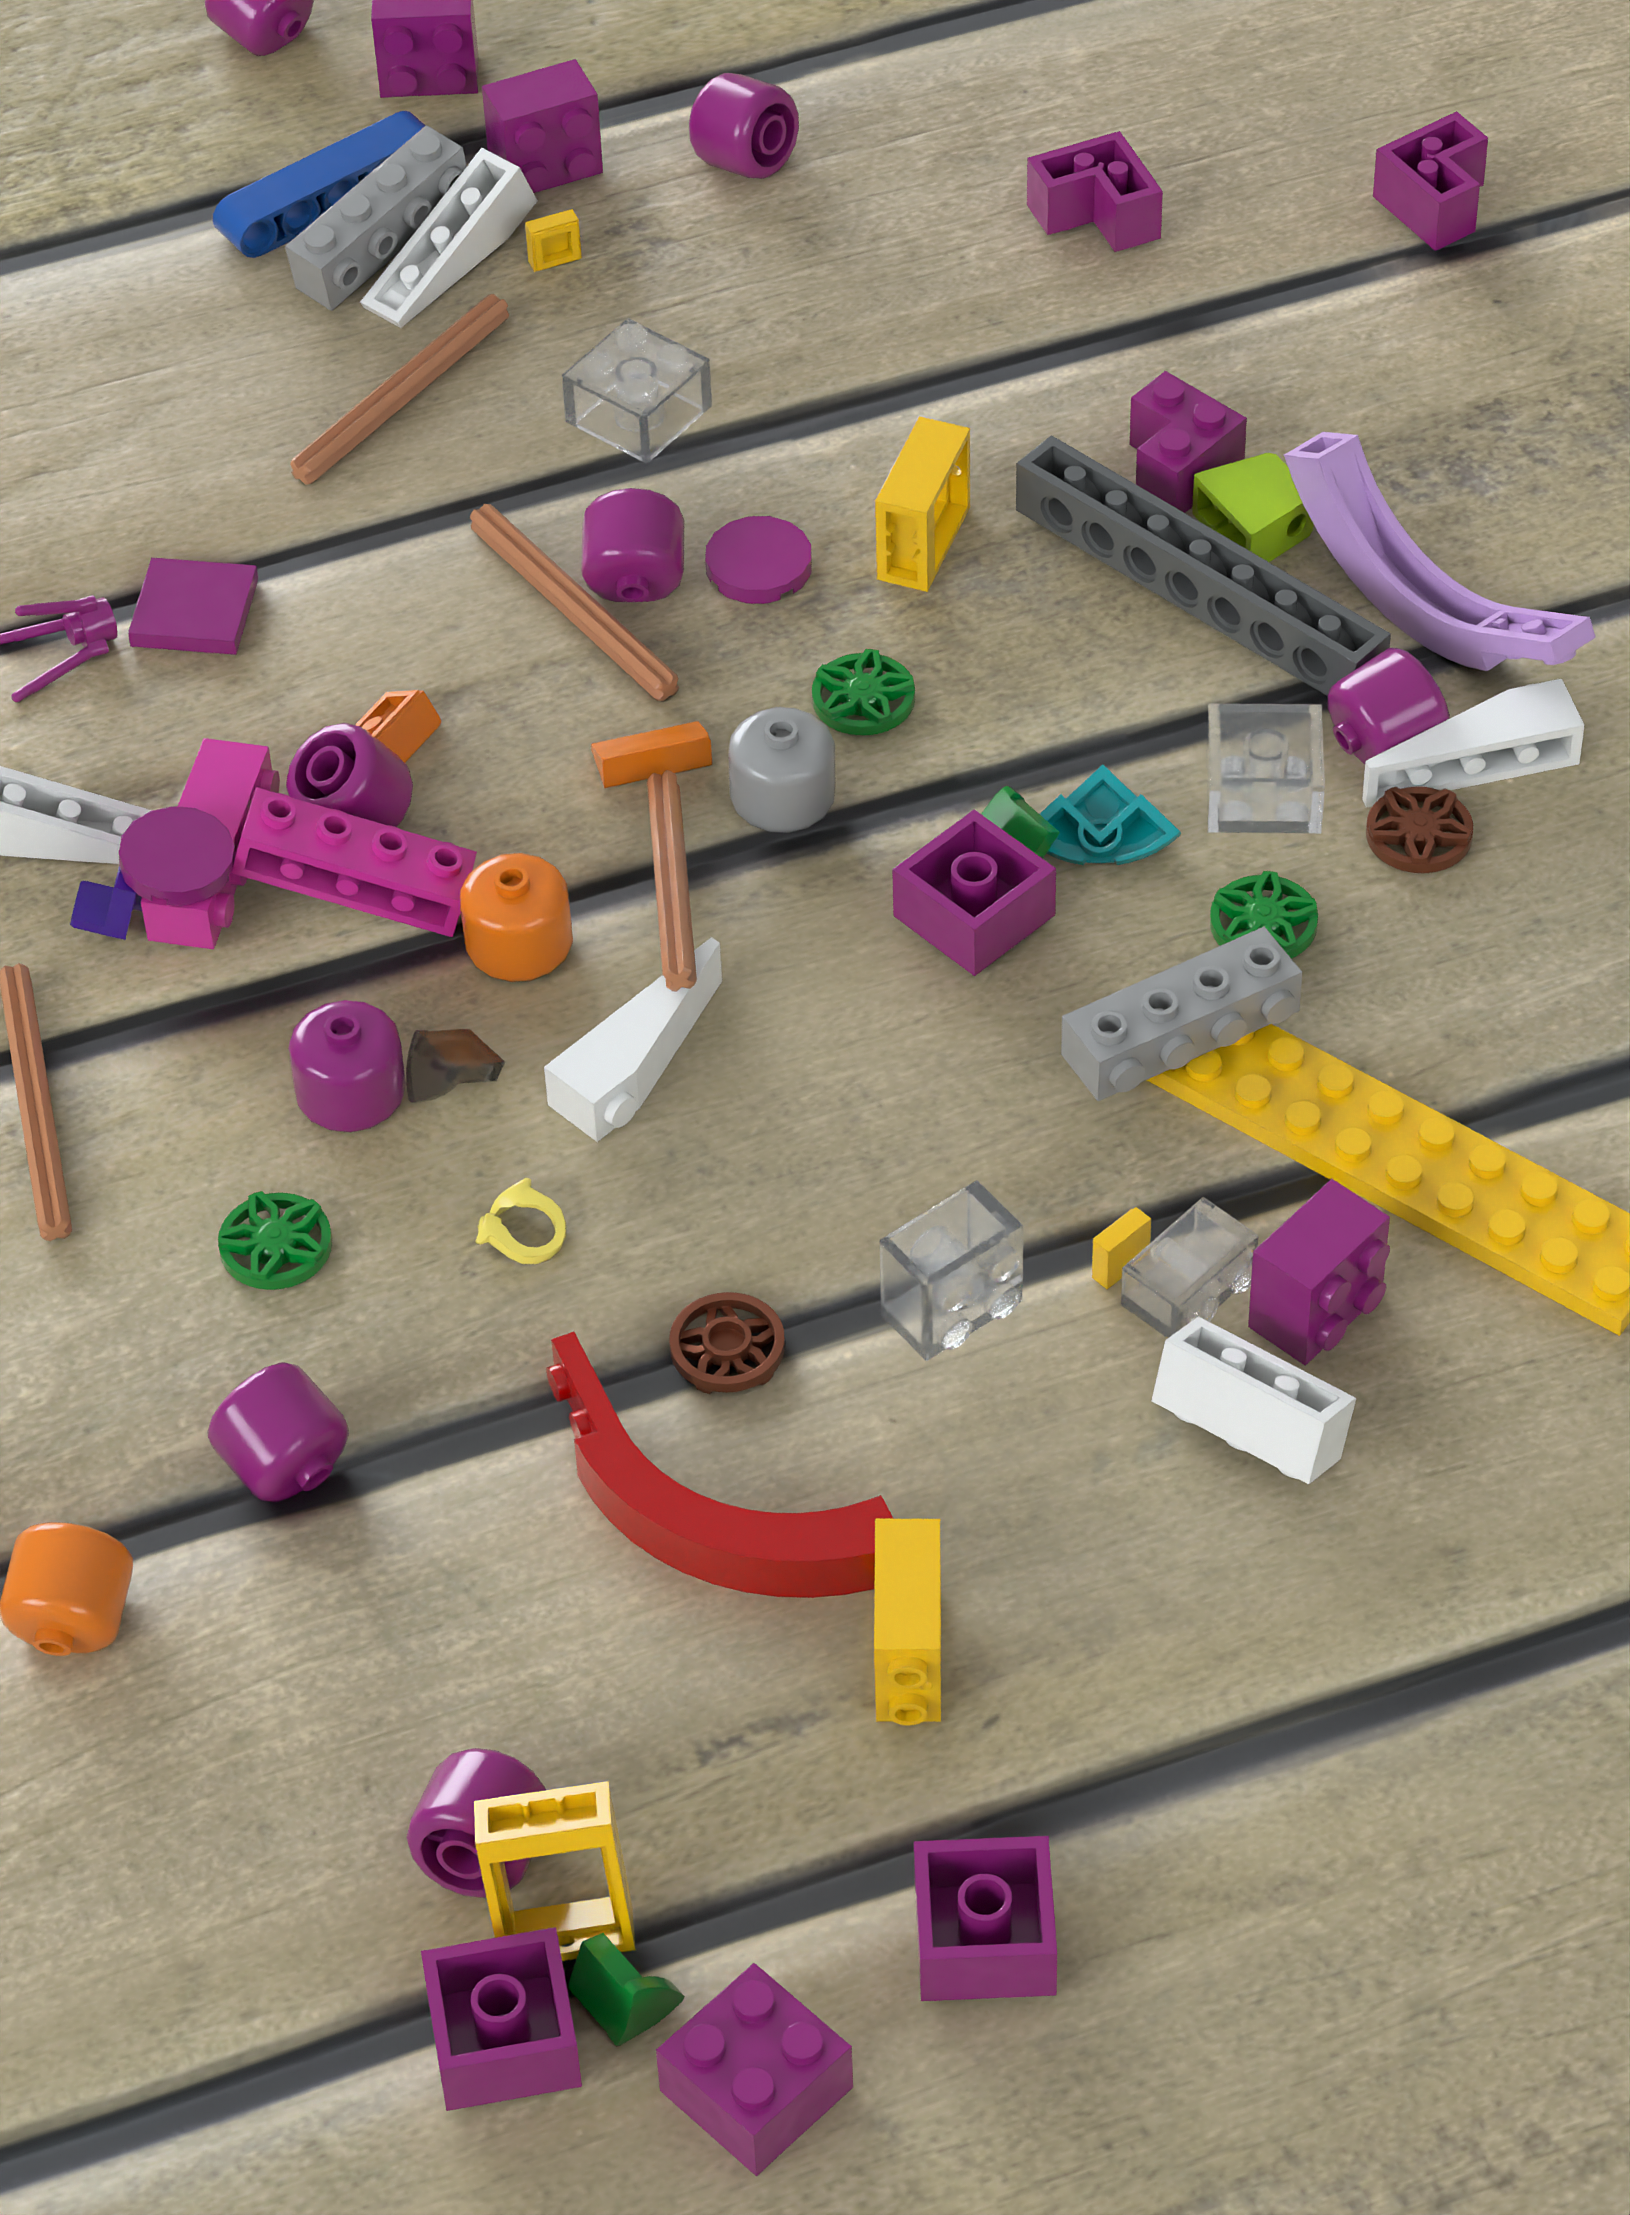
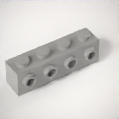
[285,125,467,311]
[1061,927,1302,1101]

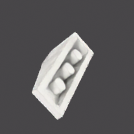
[360,148,538,328]
[1362,679,1584,807]
[0,766,152,864]
[544,937,722,1142]

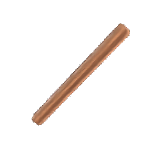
[290,294,509,485]
[470,504,679,701]
[647,770,697,992]
[0,963,72,1241]

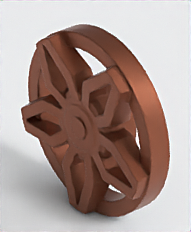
[1366,786,1473,873]
[669,1292,785,1394]

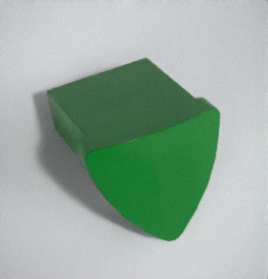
[982,786,1060,859]
[567,1933,685,2047]

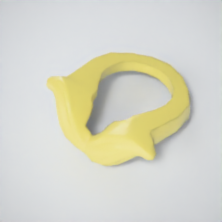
[476,1178,566,1264]

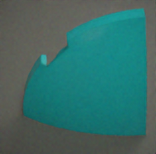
[1039,764,1181,865]

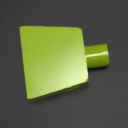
[1192,452,1314,562]

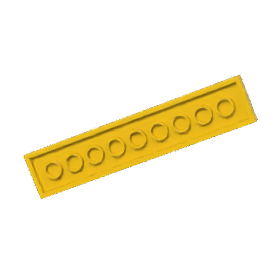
[1147,1024,1630,1336]

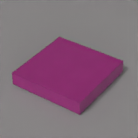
[128,557,258,655]

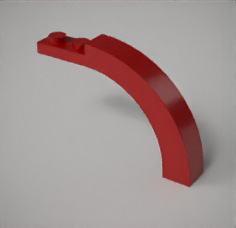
[546,1331,894,1598]

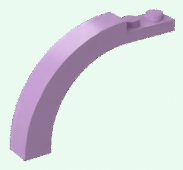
[1284,432,1596,671]

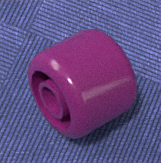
[205,0,314,56]
[689,73,799,179]
[581,488,685,602]
[1328,648,1450,764]
[286,723,413,827]
[288,1000,406,1133]
[207,1362,349,1502]
[406,1748,546,1898]

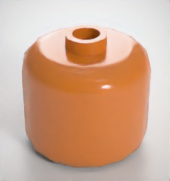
[460,853,573,982]
[0,1522,133,1656]

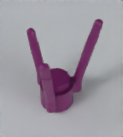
[0,595,118,702]

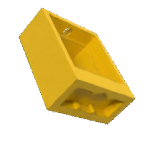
[875,416,970,592]
[874,1519,941,1725]
[474,1781,635,1961]

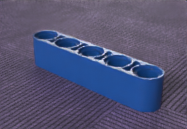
[213,111,426,258]

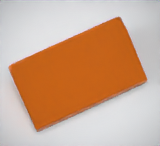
[356,690,441,763]
[591,721,712,788]

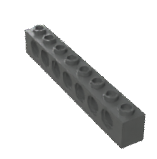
[1016,435,1391,696]

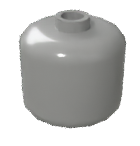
[728,707,836,833]

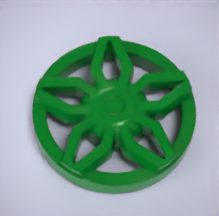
[812,649,915,736]
[1210,871,1318,959]
[218,1191,332,1290]

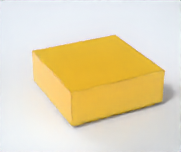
[525,209,582,272]
[1092,1207,1151,1289]

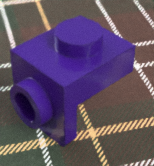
[70,867,142,940]

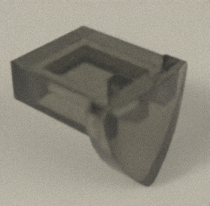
[406,1029,505,1103]

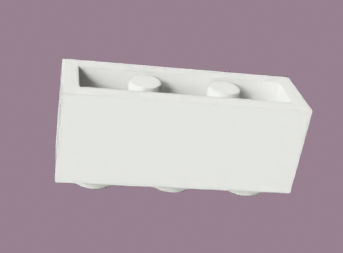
[1151,1316,1356,1484]

